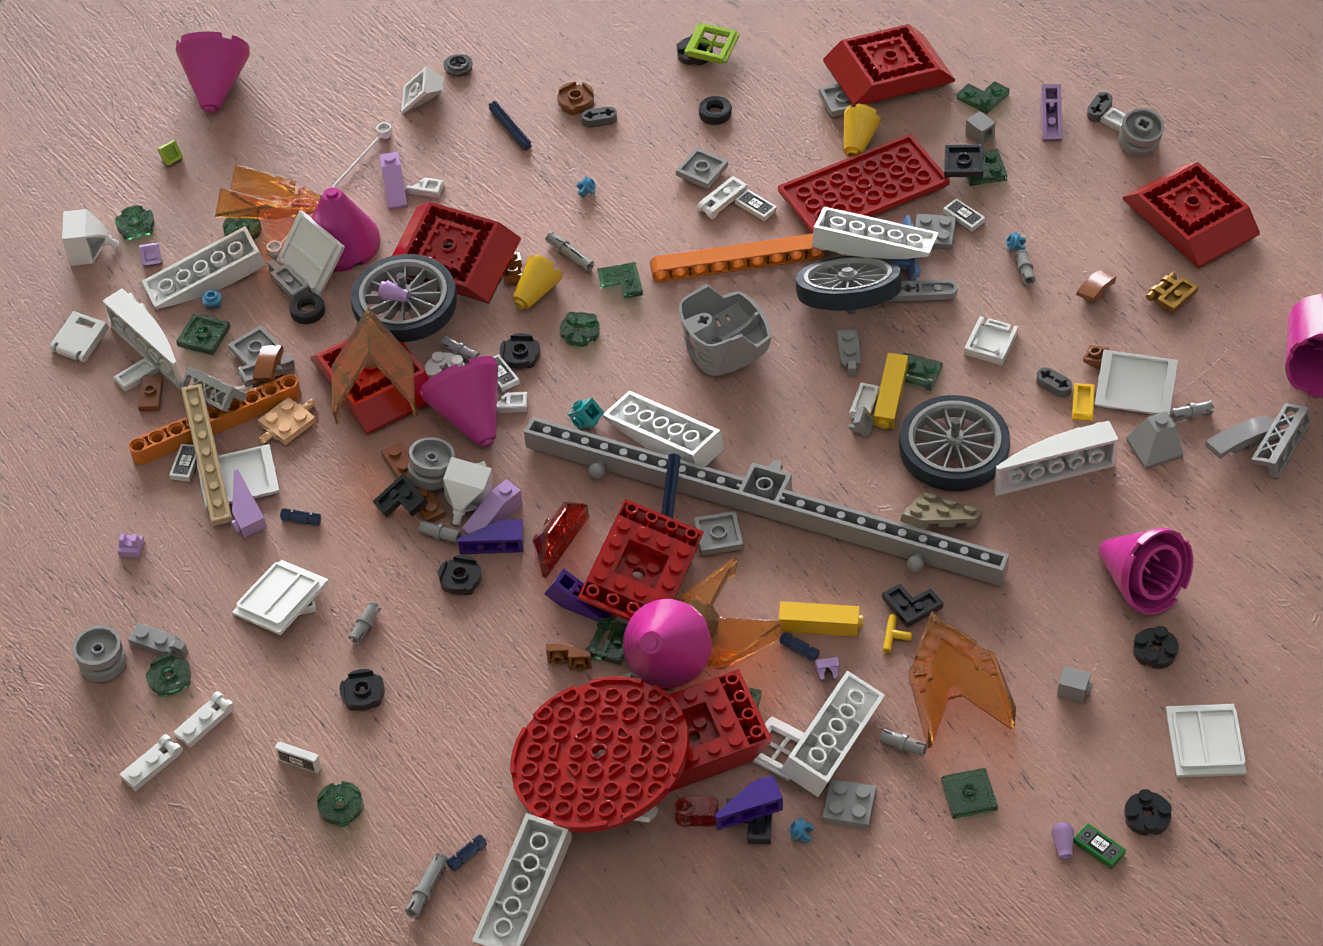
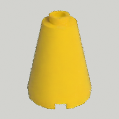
[843,104,881,157]
[513,254,563,310]

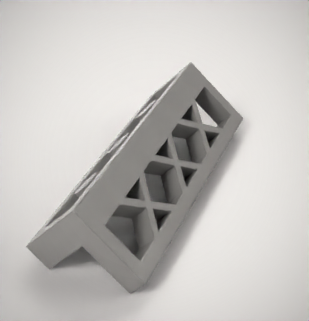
[179,366,248,412]
[1251,403,1311,479]

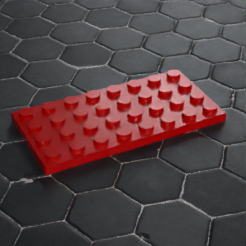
[778,133,950,234]

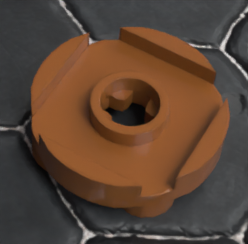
[557,82,594,115]

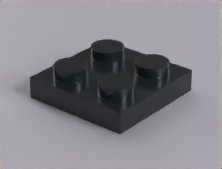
[944,144,984,178]

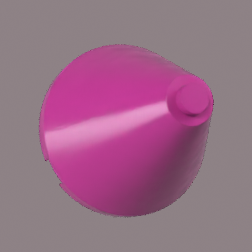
[175,31,250,113]
[311,187,380,272]
[420,356,498,448]
[1099,528,1193,615]
[623,599,712,688]

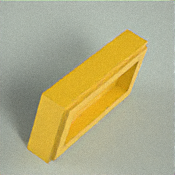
[1072,383,1095,421]

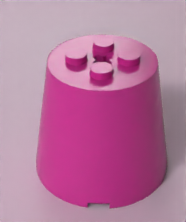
[1285,294,1323,398]

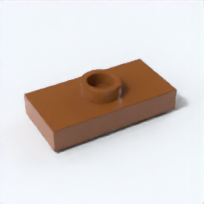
[138,376,164,411]

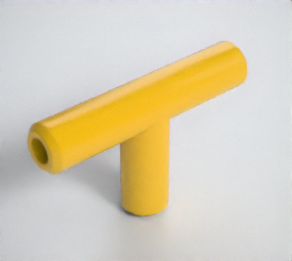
[882,614,912,654]

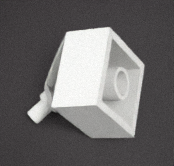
[62,209,119,266]
[443,457,493,525]

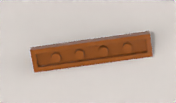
[381,442,446,523]

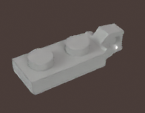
[267,258,310,299]
[837,329,861,377]
[237,355,295,387]
[128,623,188,657]

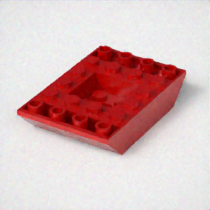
[823,24,955,107]
[1123,162,1260,268]
[392,201,521,304]
[310,331,429,435]
[578,498,704,621]
[669,669,772,792]

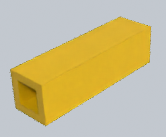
[874,353,908,429]
[778,601,863,637]

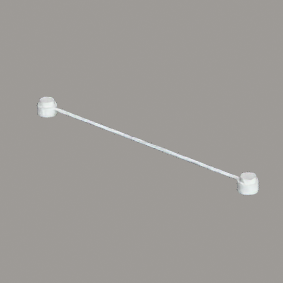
[266,122,392,258]

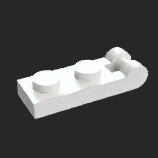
[697,176,747,220]
[174,691,235,748]
[119,734,183,792]

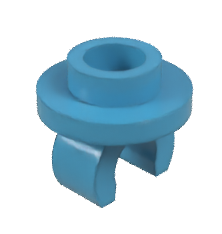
[576,176,596,197]
[1006,232,1026,251]
[202,290,222,310]
[789,818,814,843]

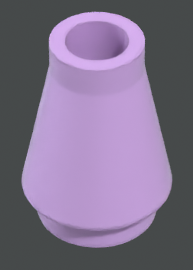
[378,280,409,302]
[1051,822,1074,859]

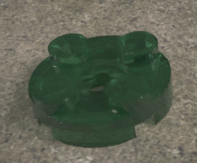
[115,205,155,240]
[223,211,262,240]
[560,312,600,347]
[146,654,191,697]
[317,781,364,827]

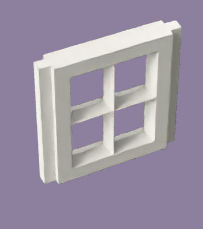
[752,716,804,781]

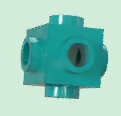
[567,398,604,430]

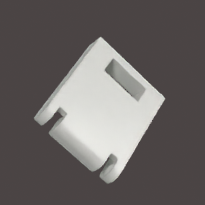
[49,311,109,363]
[964,316,1019,366]

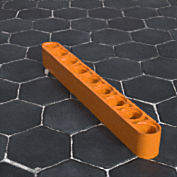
[650,234,825,282]
[129,374,301,465]

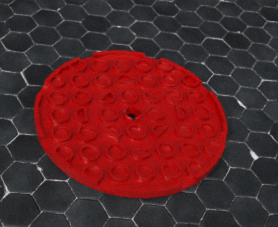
[510,676,690,833]

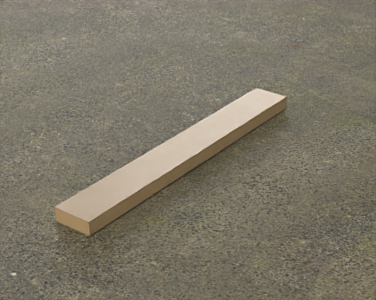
[181,384,233,526]

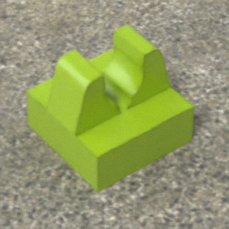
[157,140,183,166]

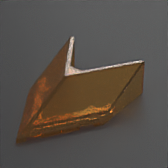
[215,164,322,219]
[332,307,418,424]
[677,556,781,669]
[908,611,1016,748]

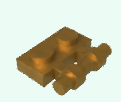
[1146,273,1198,314]

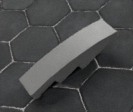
[1205,415,1280,459]

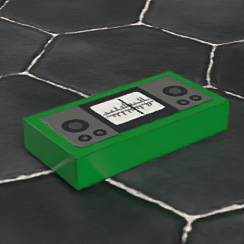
[1073,823,1126,869]

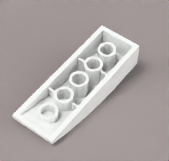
[812,207,938,259]
[142,226,267,309]
[103,288,182,390]
[603,391,725,467]
[994,421,1118,496]
[780,671,885,797]
[472,813,572,946]

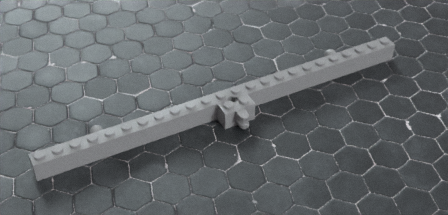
[524,417,1009,586]

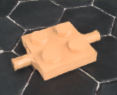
[258,397,316,446]

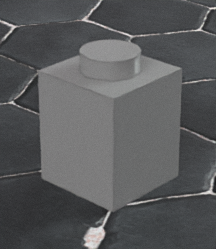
[965,111,996,144]
[1057,666,1093,703]

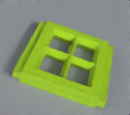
[684,23,740,64]

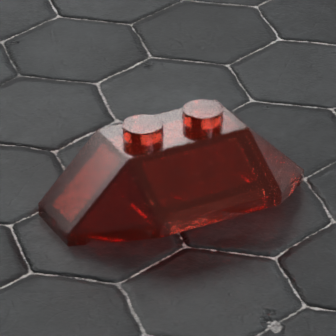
[533,502,589,578]

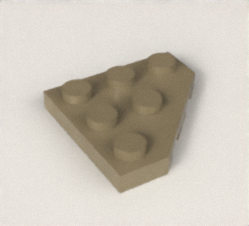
[900,492,982,528]

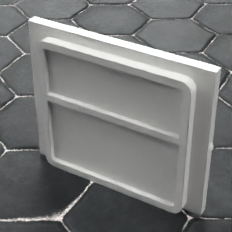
[276,210,345,297]
[1094,350,1178,415]
[196,444,280,510]
[232,560,329,635]
[1165,704,1247,778]

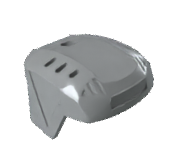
[679,284,771,376]

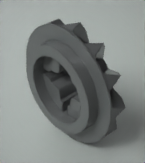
[444,54,473,77]

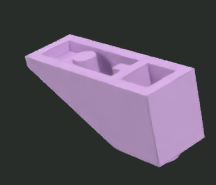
[1040,84,1062,140]
[379,152,408,210]
[231,469,267,538]
[462,479,523,534]

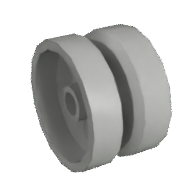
[1118,108,1165,158]
[407,437,455,490]
[72,626,127,682]

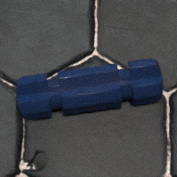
[280,508,322,526]
[780,632,820,661]
[446,834,487,871]

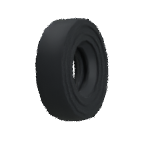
[698,96,732,125]
[289,292,325,324]

